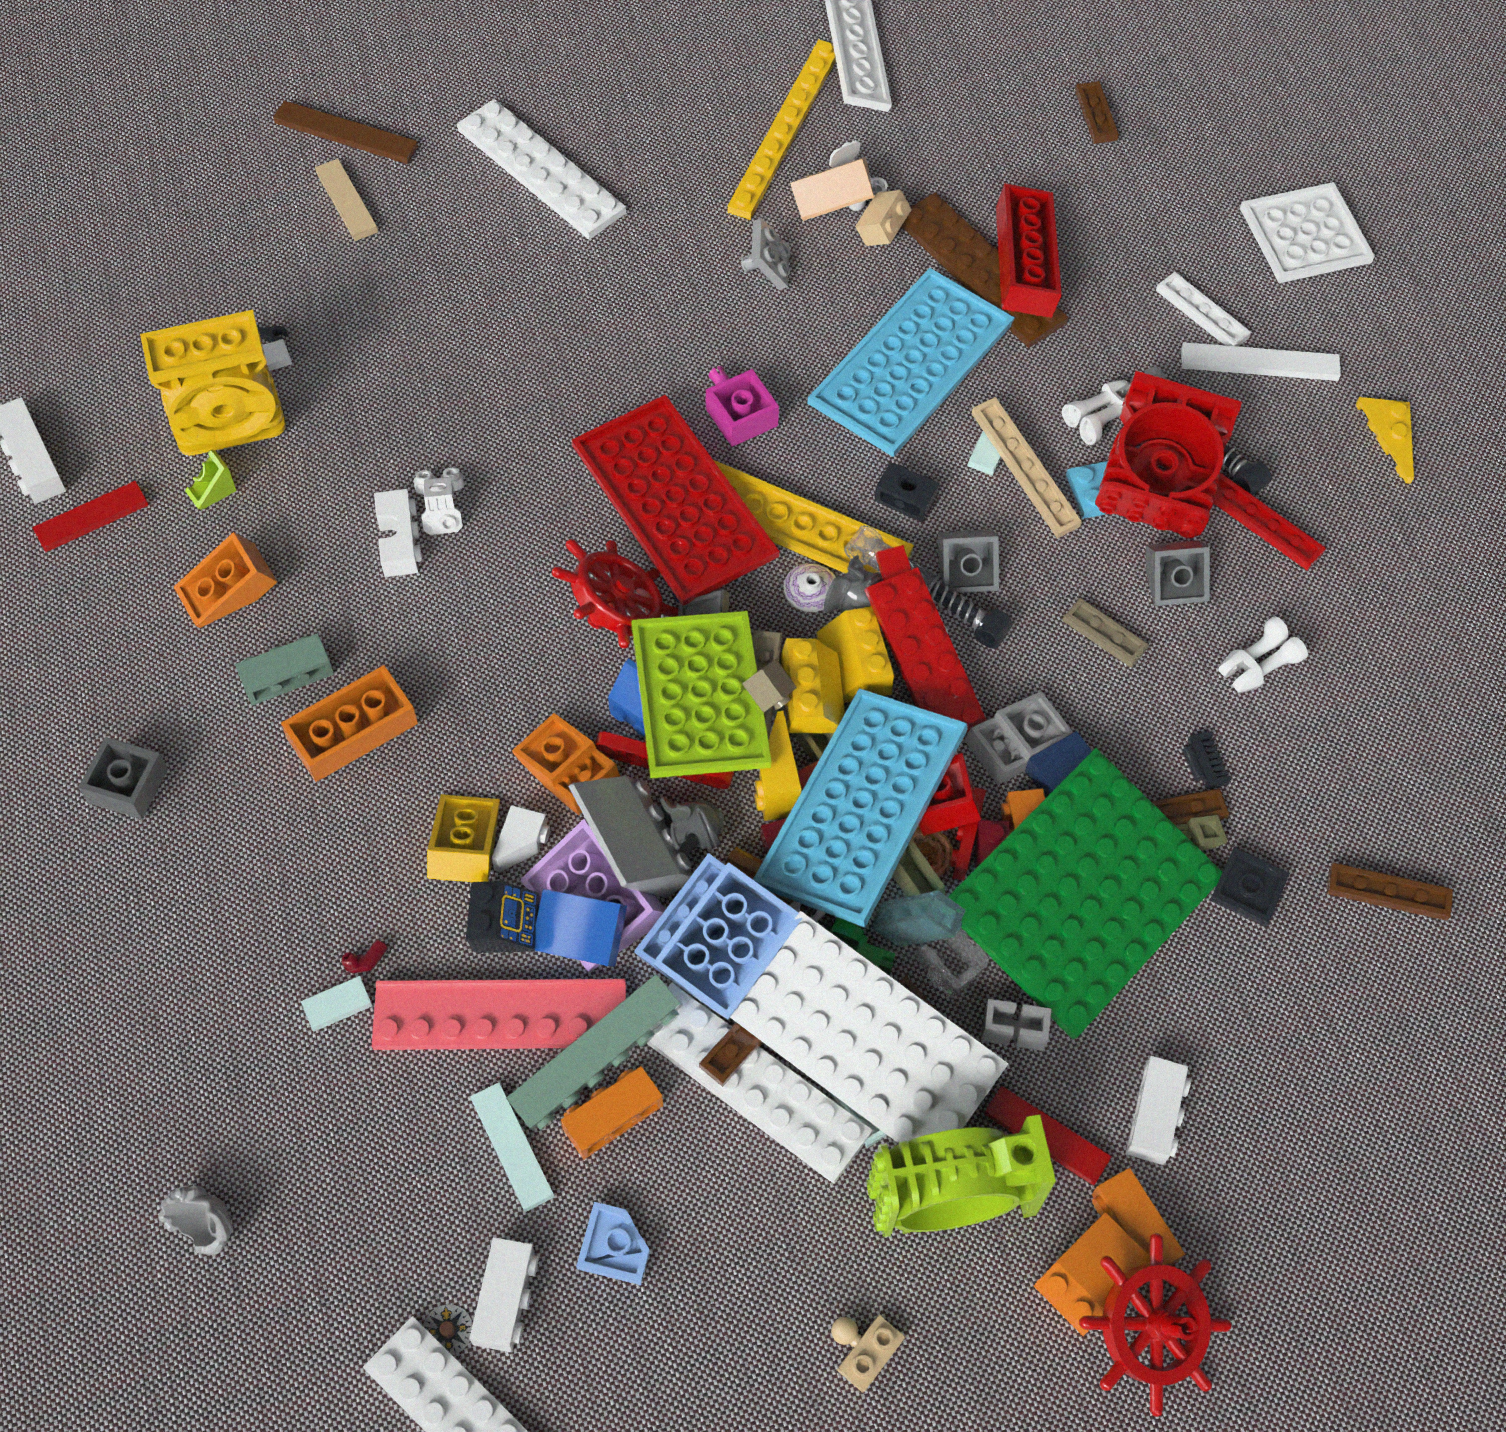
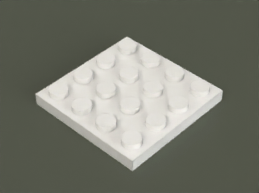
[1240,182,1375,283]

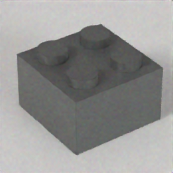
[78,737,168,820]

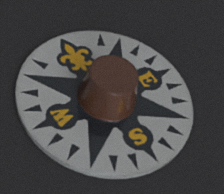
[423,1304,473,1355]

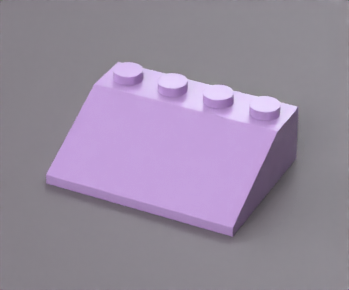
[520,819,666,972]

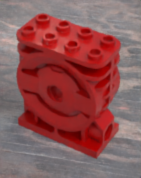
[1095,371,1242,538]

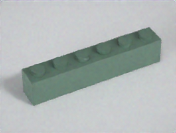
[506,974,681,1131]

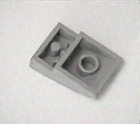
[964,691,1074,785]

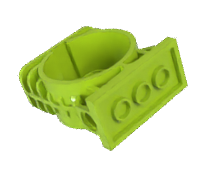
[867,1115,1056,1237]

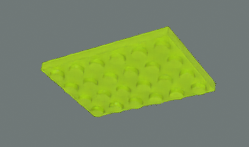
[632,611,772,778]

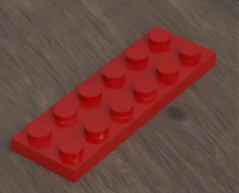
[864,567,987,734]

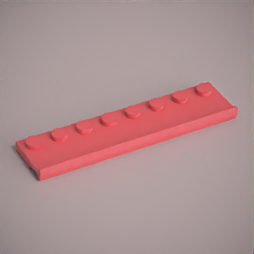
[372,979,626,1050]

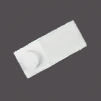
[492,806,550,872]

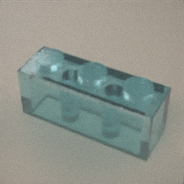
[872,891,965,947]

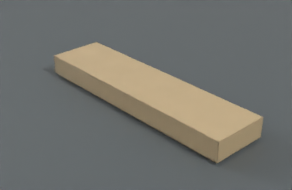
[315,159,378,241]

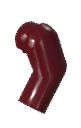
[341,940,388,974]

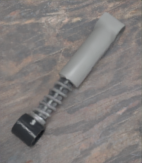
[1144,367,1272,496]

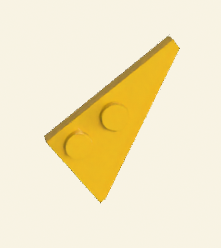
[1356,397,1414,484]

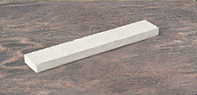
[1181,342,1341,381]

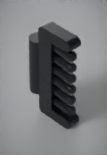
[1182,731,1232,789]

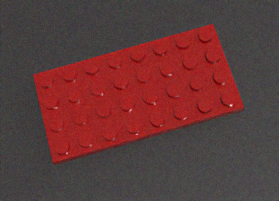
[571,394,779,606]

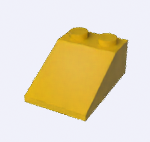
[754,711,801,821]
[427,794,500,882]

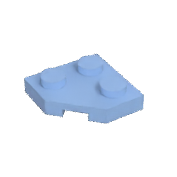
[576,1202,650,1285]

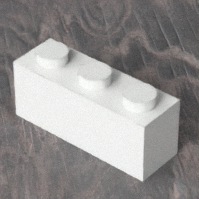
[1126,1056,1191,1165]
[469,1237,539,1352]

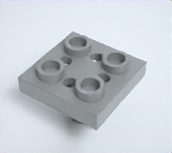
[740,218,790,290]

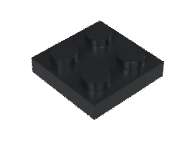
[1209,847,1290,927]

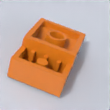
[512,713,620,815]

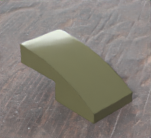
[1175,815,1228,851]

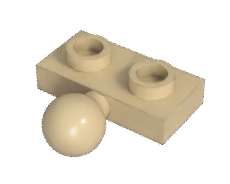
[831,1315,905,1393]

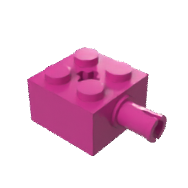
[706,366,779,447]

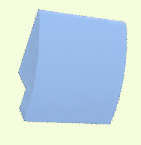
[634,853,802,1020]

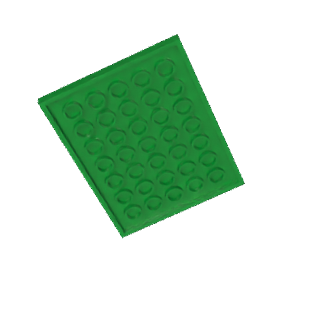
[939,748,1222,1040]

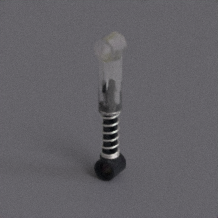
[844,525,1013,649]

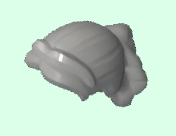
[158,1185,233,1255]

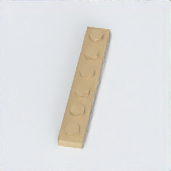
[971,397,1082,538]

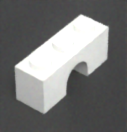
[374,489,422,577]

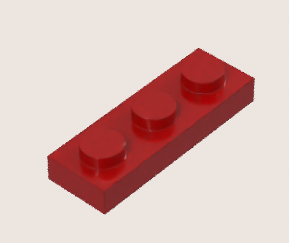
[949,787,986,881]

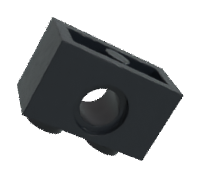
[874,462,940,522]

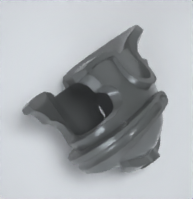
[824,555,883,614]
[660,797,724,858]

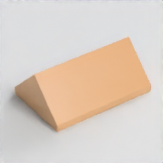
[790,157,874,221]

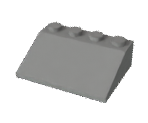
[569,776,693,898]

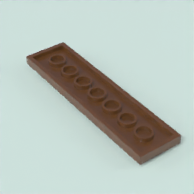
[901,192,1069,348]

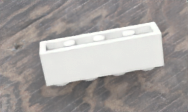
[0,397,66,504]

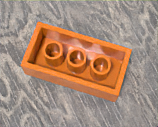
[281,665,418,782]

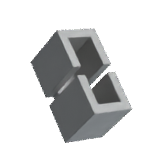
[981,999,1051,1051]

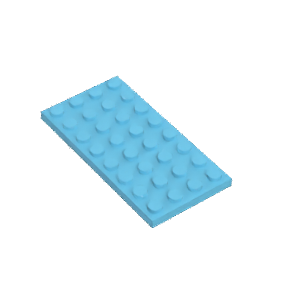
[807,268,1014,457]
[753,688,968,927]

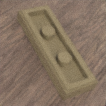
[1063,598,1149,668]

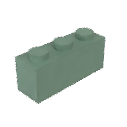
[235,633,334,706]

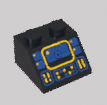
[466,881,540,953]

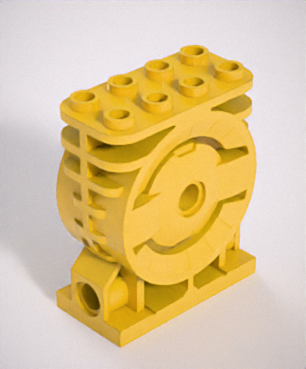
[140,310,286,456]

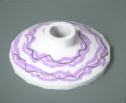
[784,564,836,612]

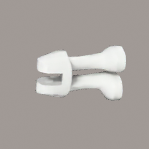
[1062,380,1130,445]
[1218,616,1308,693]

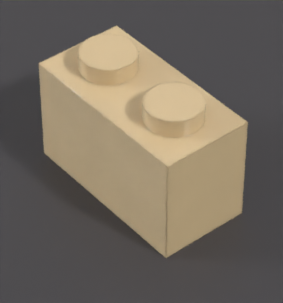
[855,190,912,246]

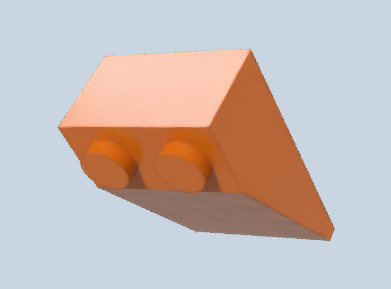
[174,532,277,628]
[1034,1212,1150,1336]

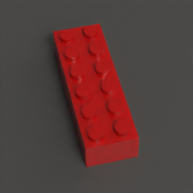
[996,183,1062,318]

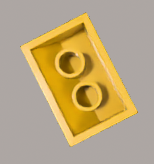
[816,606,894,703]
[780,638,845,733]

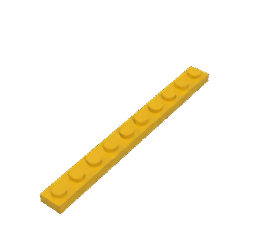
[728,39,836,220]

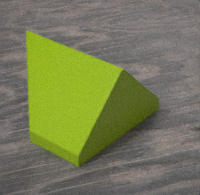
[185,450,237,510]

